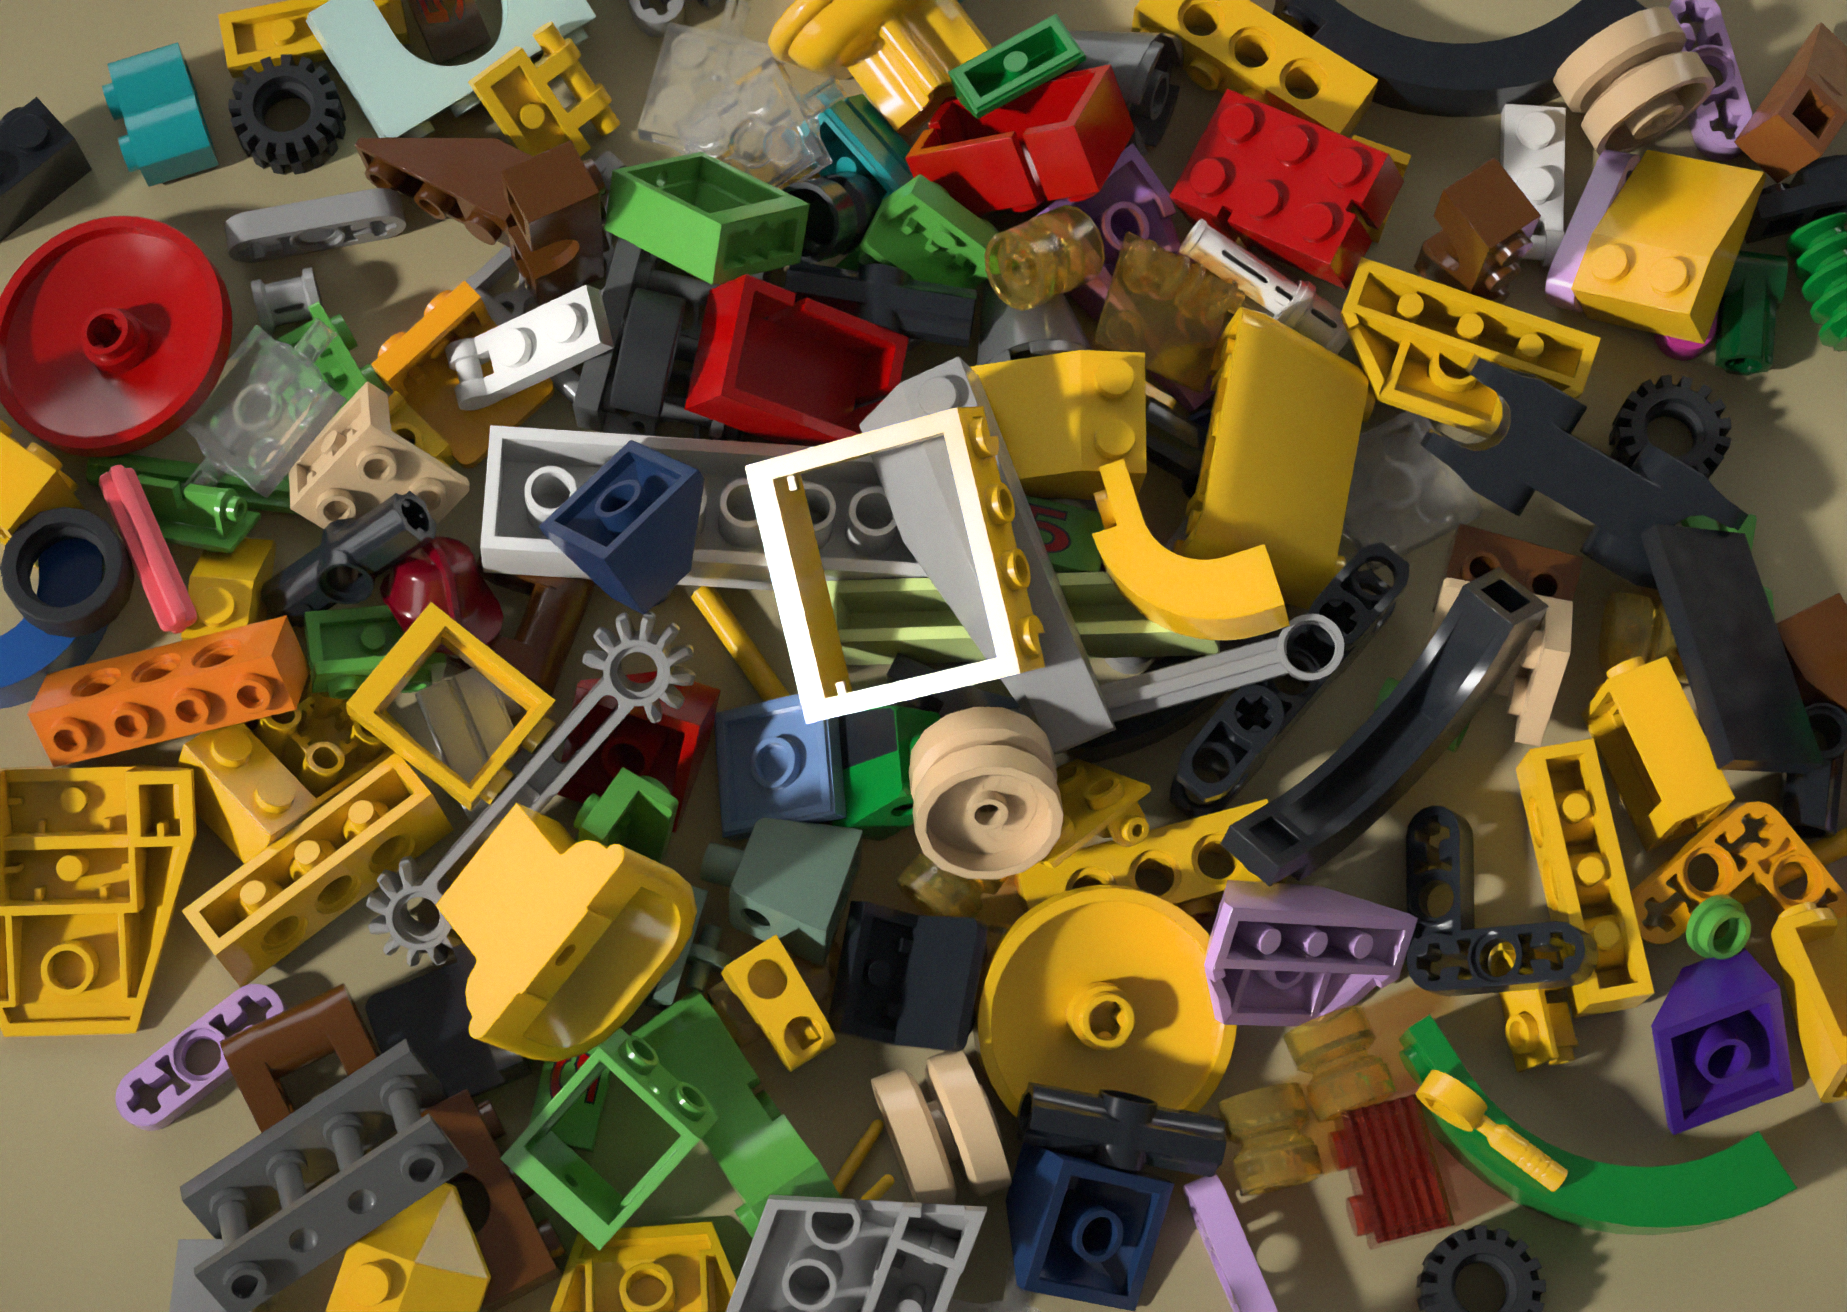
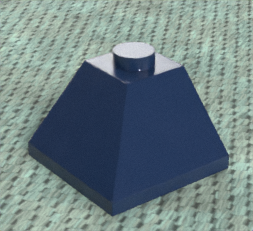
[538,440,705,615]
[1005,1142,1175,1312]

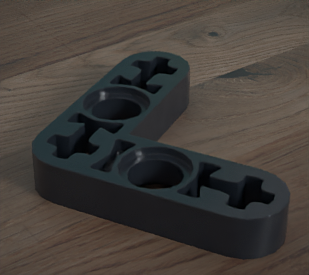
[1406,805,1599,997]

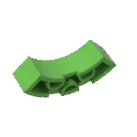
[630,988,842,1239]

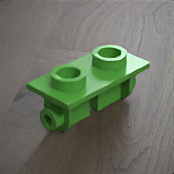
[118,474,261,553]

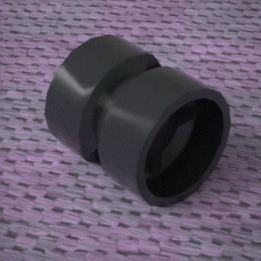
[782,172,882,263]

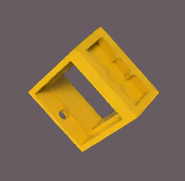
[346,602,556,811]
[1581,656,1735,852]

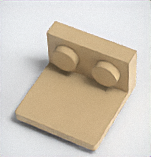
[289,381,470,529]
[1424,578,1573,747]

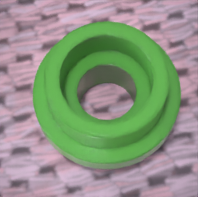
[1686,894,1751,959]

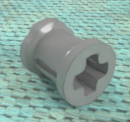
[251,267,324,335]

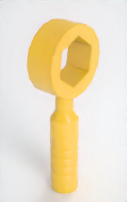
[1416,1070,1568,1192]

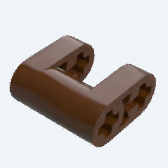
[445,553,596,696]
[220,983,380,1133]

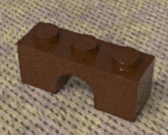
[501,140,610,306]
[1414,157,1541,304]
[394,1089,566,1312]

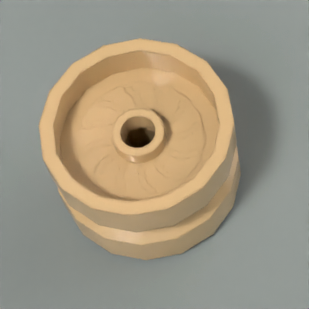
[1553,6,1715,156]
[909,707,1064,879]
[871,1050,1012,1205]

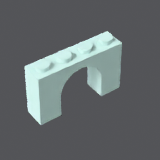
[306,0,596,138]

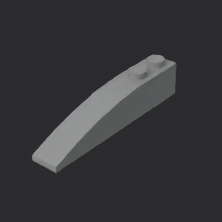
[859,356,1116,755]

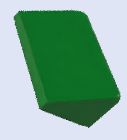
[948,14,1086,119]

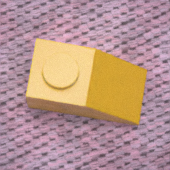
[181,538,277,640]

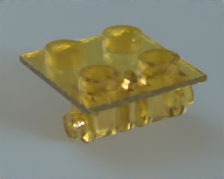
[1092,231,1245,393]

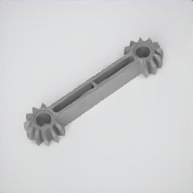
[366,611,696,967]

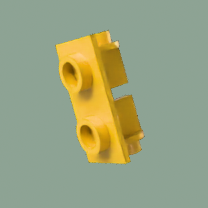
[1490,942,1579,1072]

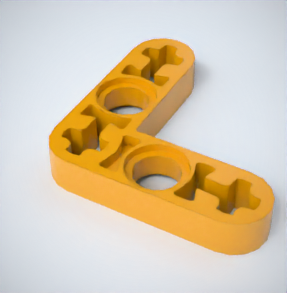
[1630,801,1847,944]

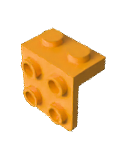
[371,280,555,468]

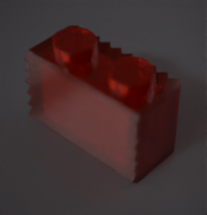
[1328,1094,1455,1250]

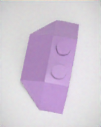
[1204,880,1418,1027]

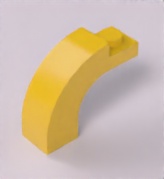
[1092,459,1290,640]

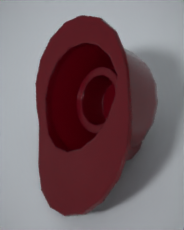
[380,536,504,655]

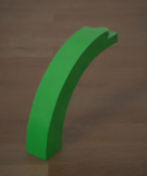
[1398,1015,1797,1235]

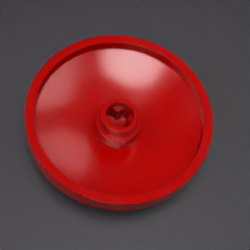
[0,216,233,457]

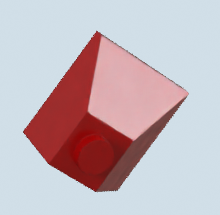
[556,671,721,833]

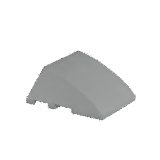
[726,1195,987,1312]

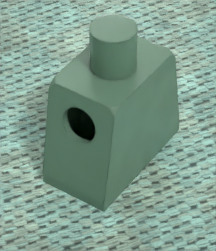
[700,817,863,966]

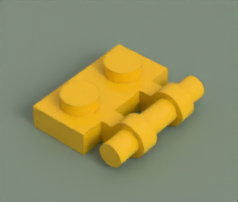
[468,21,621,157]

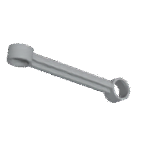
[1009,614,1344,722]

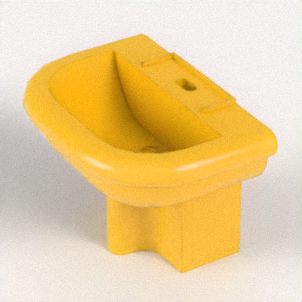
[768,0,993,137]
[435,802,697,1062]

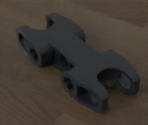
[1420,354,1748,590]
[1169,542,1410,819]

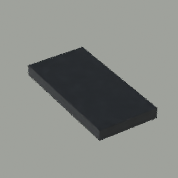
[1640,524,1824,774]

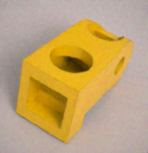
[721,934,836,1072]

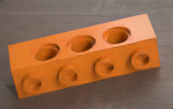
[27,615,310,767]

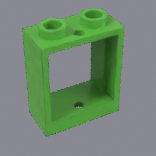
[604,151,810,285]
[500,1028,719,1251]

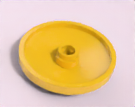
[973,885,1237,1118]

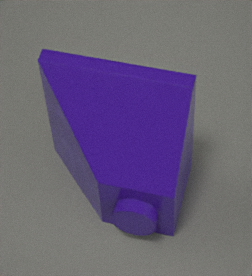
[1651,947,1794,1135]

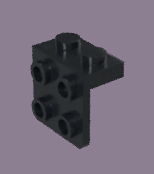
[827,901,988,1052]
[365,943,532,1105]

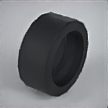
[610,288,686,417]
[0,507,135,638]

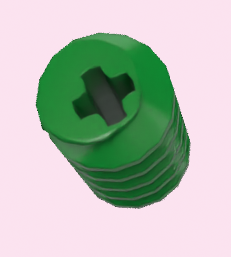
[1785,212,1847,352]

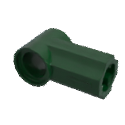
[1715,250,1788,376]

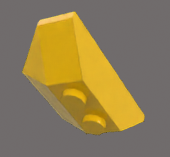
[1340,257,1601,438]
[326,1182,491,1312]

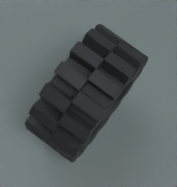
[228,54,346,175]
[1609,375,1732,479]
[1416,1225,1546,1312]

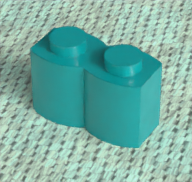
[102,42,219,187]

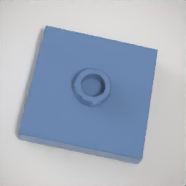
[714,694,846,841]

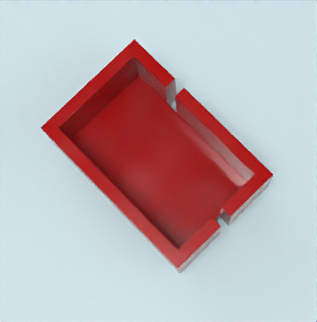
[905,64,1135,218]
[1169,89,1404,290]
[684,274,909,447]

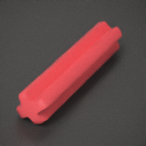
[98,464,197,634]

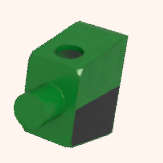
[832,706,941,841]

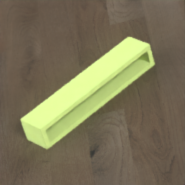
[826,572,1220,665]

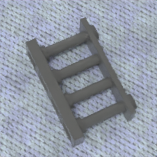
[573,237,784,441]
[180,1039,468,1312]

